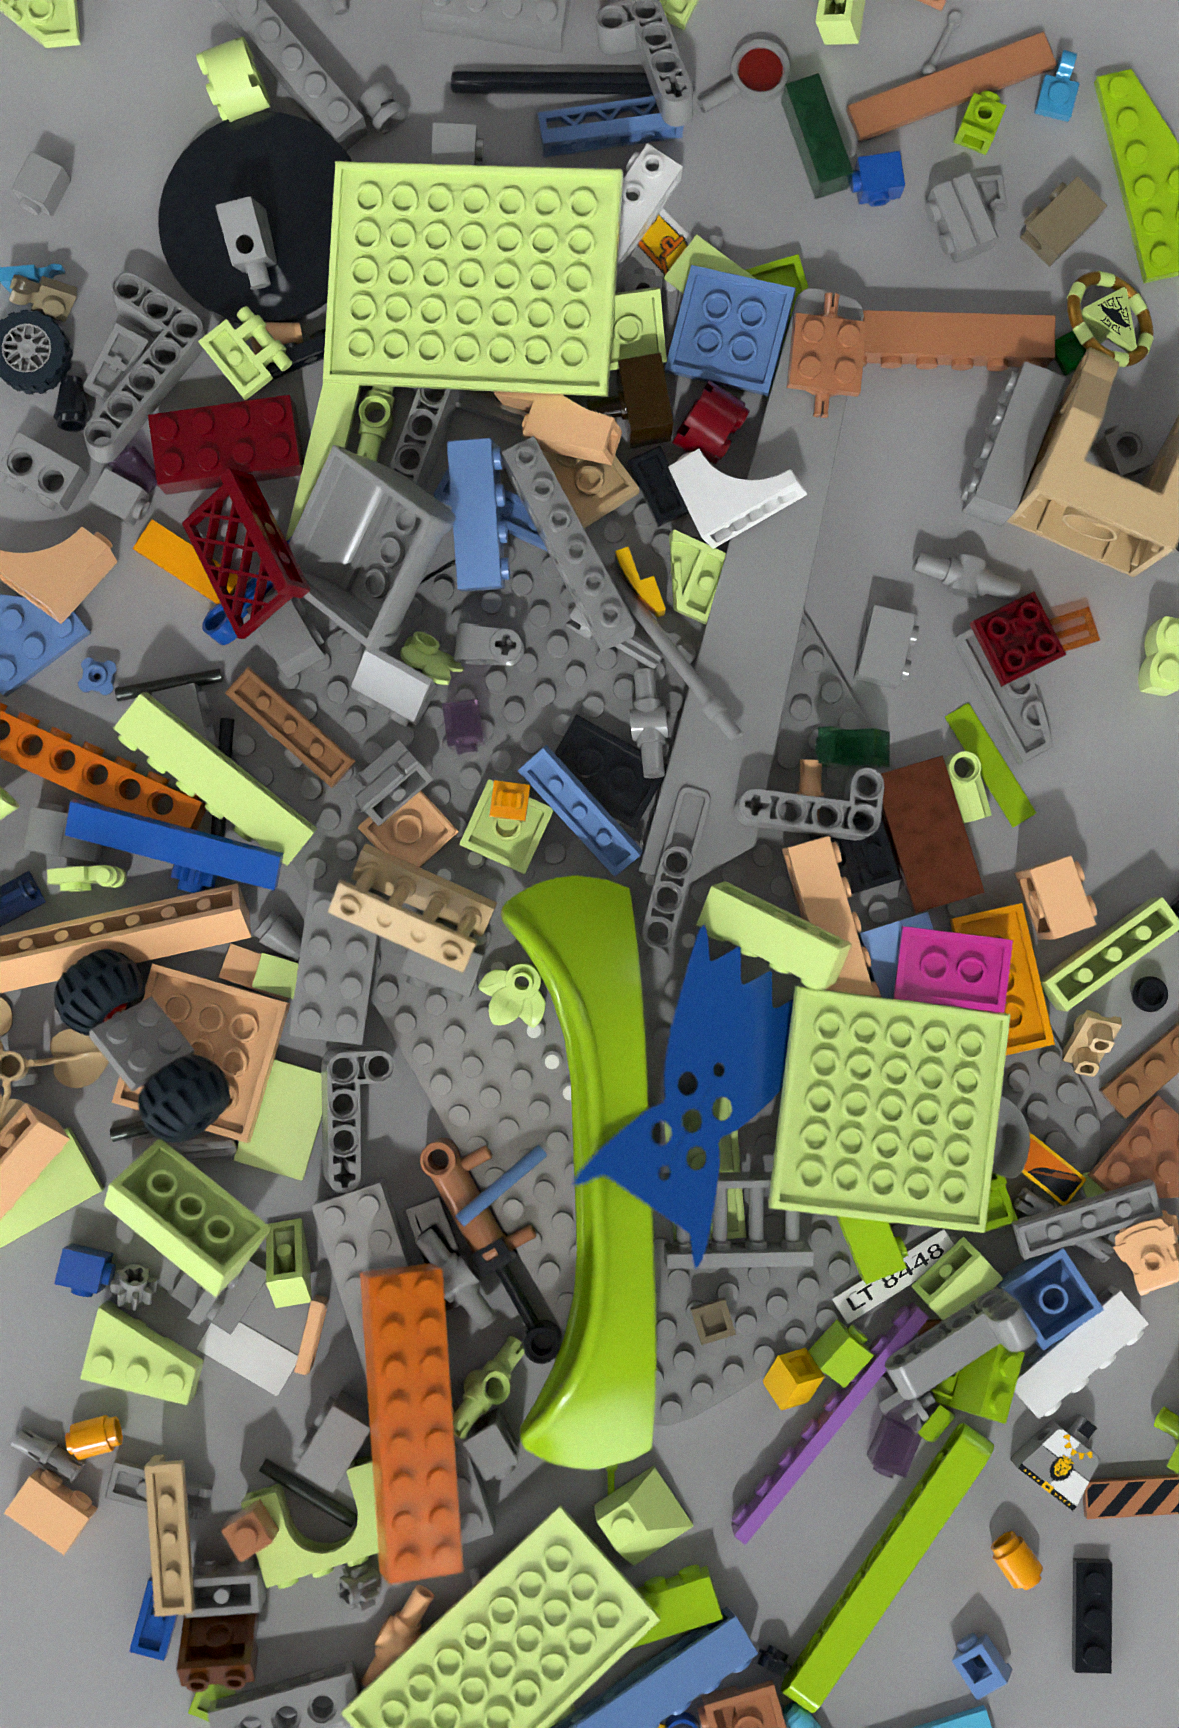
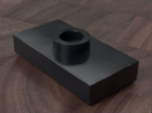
[628,446,689,527]

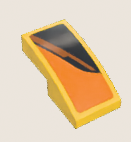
[614,547,666,618]
[1021,1132,1087,1206]

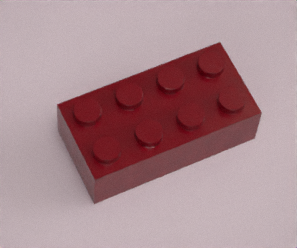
[148,394,304,495]

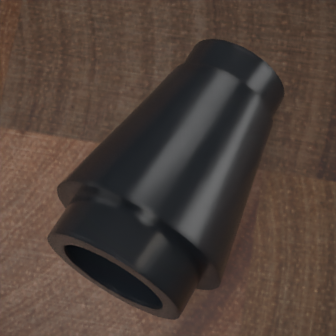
[54,375,90,432]

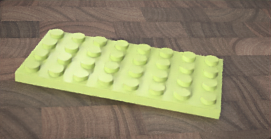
[341,1504,660,1728]

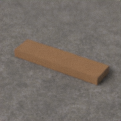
[225,667,356,789]

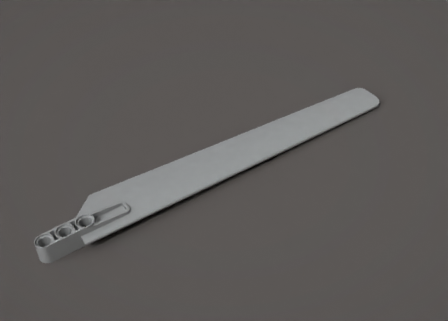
[638,288,864,949]

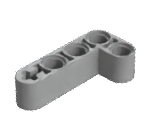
[596,0,693,127]
[734,768,884,841]
[321,1046,396,1194]
[884,1289,1037,1399]

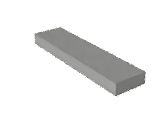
[1012,1179,1163,1260]

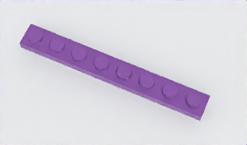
[731,1301,929,1545]

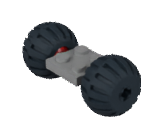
[54,949,230,1143]

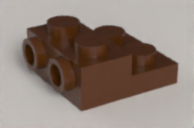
[176,1613,259,1692]

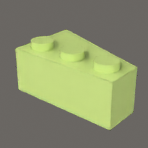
[80,1300,204,1405]

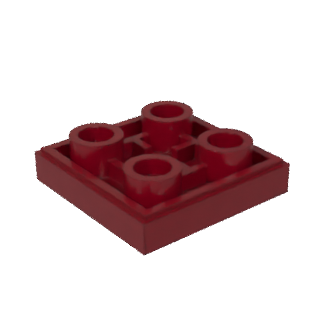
[969,591,1067,687]

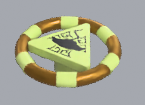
[1067,271,1154,367]

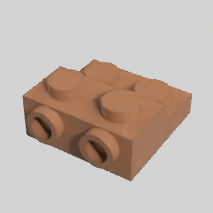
[697,1680,786,1728]

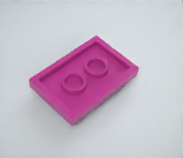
[893,926,1013,1013]

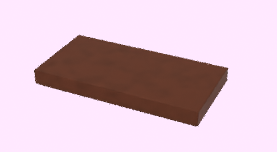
[881,755,985,913]

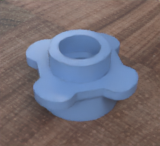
[78,657,117,695]

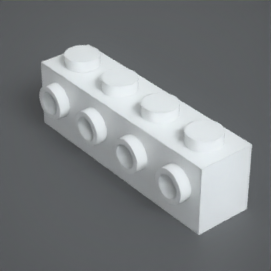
[616,144,683,277]

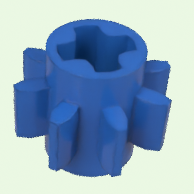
[171,864,217,893]

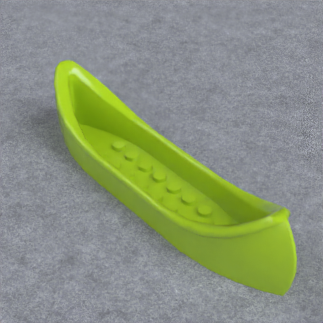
[501,875,656,1469]

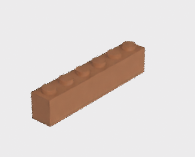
[863,310,1056,371]

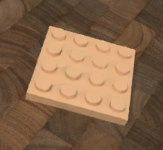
[112,964,291,1143]

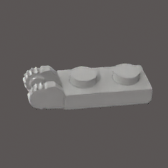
[104,1458,213,1520]

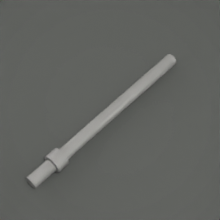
[608,569,743,742]

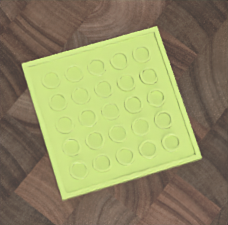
[768,986,1011,1233]

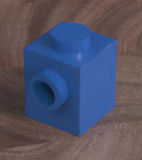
[849,151,906,207]
[54,1243,116,1297]

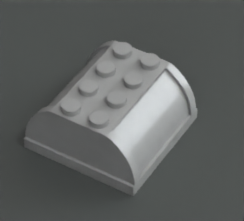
[288,445,456,650]

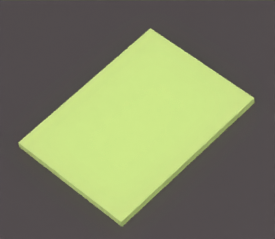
[322,161,623,397]

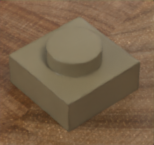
[690,1297,736,1345]

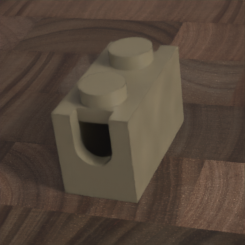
[1020,176,1108,267]

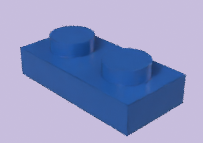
[129,1576,178,1661]

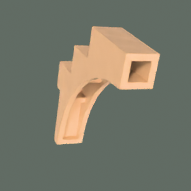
[494,391,622,465]

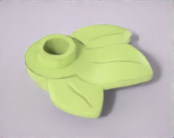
[400,631,464,685]
[478,962,546,1028]

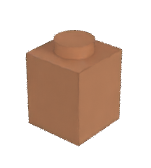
[221,1499,279,1563]

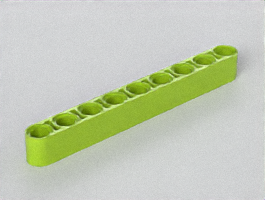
[780,1422,994,1713]

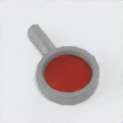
[698,39,790,113]

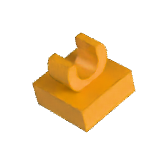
[489,780,531,822]

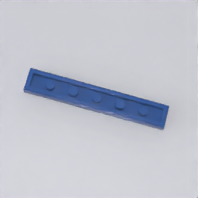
[65,798,284,890]

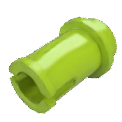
[931,1370,960,1408]

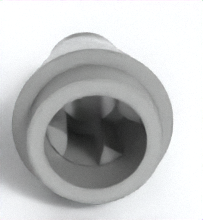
[253,911,302,962]

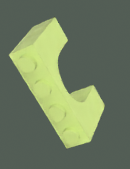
[241,1454,378,1589]

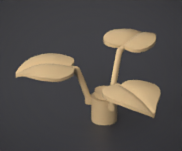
[0,997,109,1132]

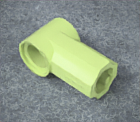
[944,751,992,823]

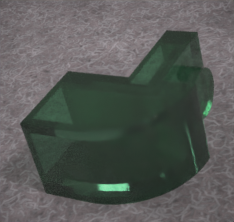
[815,726,890,769]

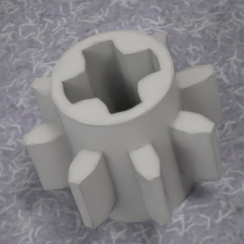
[110,1264,157,1311]
[336,1564,382,1612]

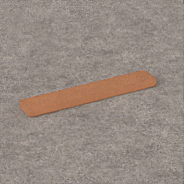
[846,32,1057,142]

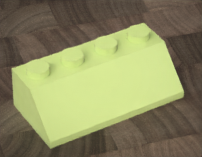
[104,1139,271,1297]

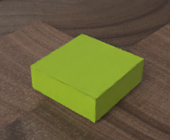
[918,1404,955,1443]

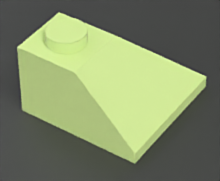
[594,1465,694,1566]

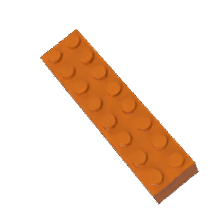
[360,1263,463,1584]

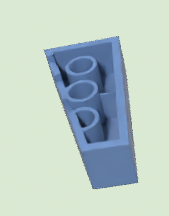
[447,438,511,591]

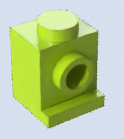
[953,91,1007,155]

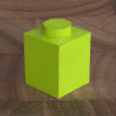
[808,1319,874,1388]

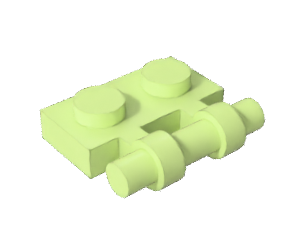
[198,306,292,401]
[47,865,127,892]

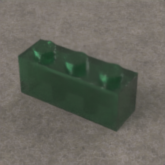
[781,73,854,200]

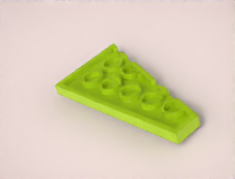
[1094,69,1179,284]

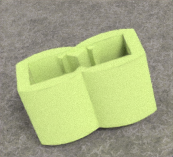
[1138,616,1179,696]

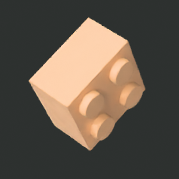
[1015,855,1097,940]

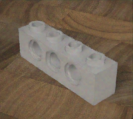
[207,1661,361,1728]

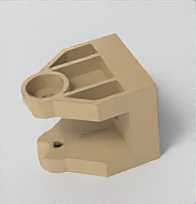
[1006,347,1179,577]

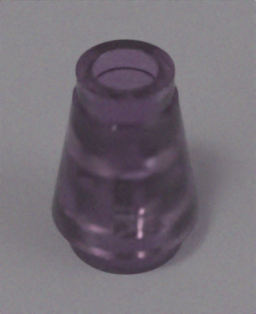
[107,445,158,494]

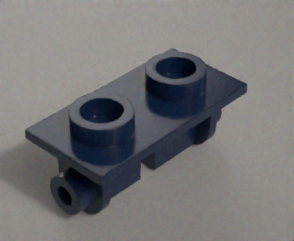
[0,871,46,927]

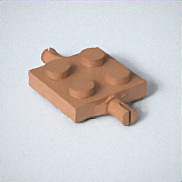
[787,292,867,418]

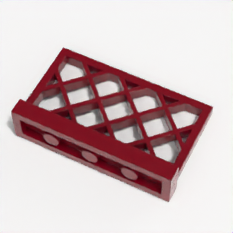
[182,468,311,639]

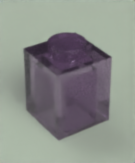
[442,699,485,755]
[867,1415,922,1478]

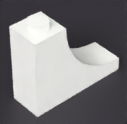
[668,449,807,549]

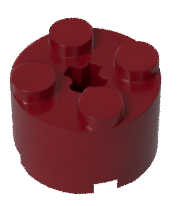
[671,380,750,465]

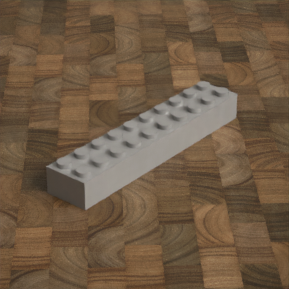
[311,1178,496,1545]

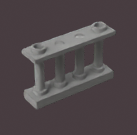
[664,1168,813,1269]

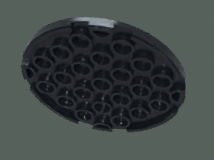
[158,112,353,324]

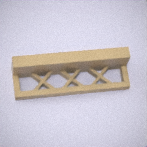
[144,1454,195,1617]

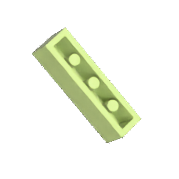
[697,881,852,990]
[1040,897,1179,1011]

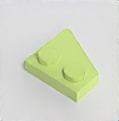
[669,529,726,625]

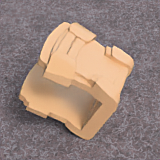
[1113,1210,1179,1296]

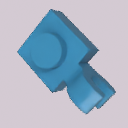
[1034,50,1080,122]
[0,264,65,293]

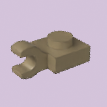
[9,275,77,322]

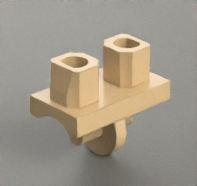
[1062,1010,1122,1077]

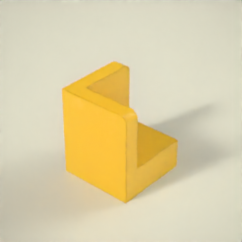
[763,1348,825,1411]

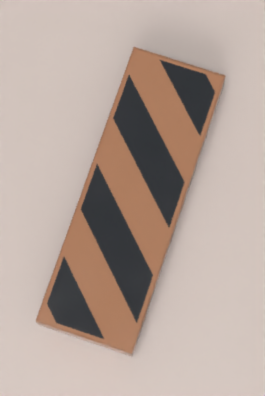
[1083,1474,1179,1519]

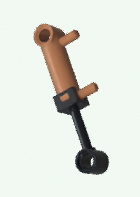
[420,1138,562,1364]

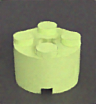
[196,36,270,122]

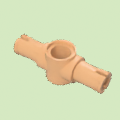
[362,1585,434,1687]

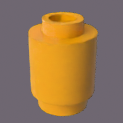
[65,1415,123,1460]
[990,1531,1043,1590]

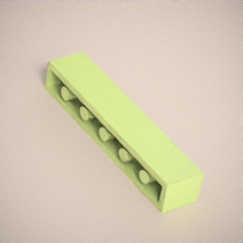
[113,692,318,866]

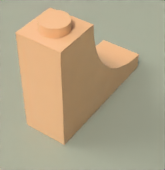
[0,527,117,624]

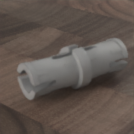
[10,1426,86,1484]

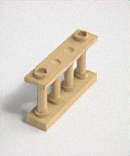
[328,844,498,973]

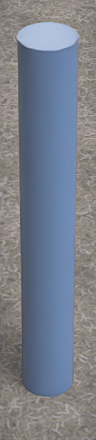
[455,1145,547,1227]

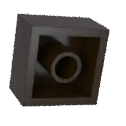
[586,352,674,449]

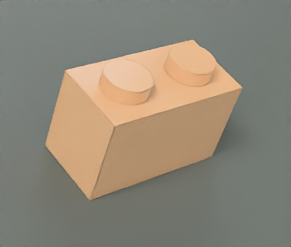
[4,1467,98,1555]

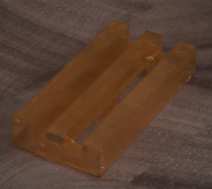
[1049,607,1100,652]

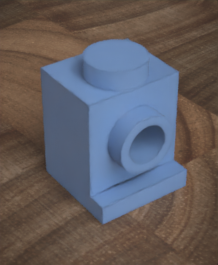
[952,1633,1013,1700]

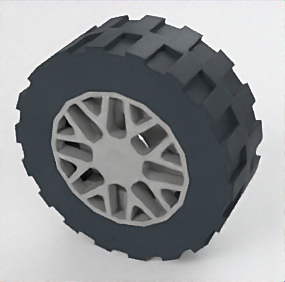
[0,310,73,395]

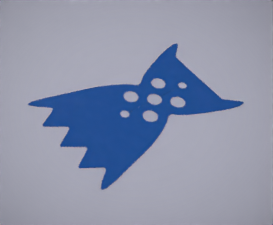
[573,925,793,1269]

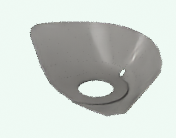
[992,1096,1030,1178]

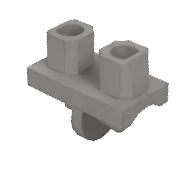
[873,1374,936,1422]

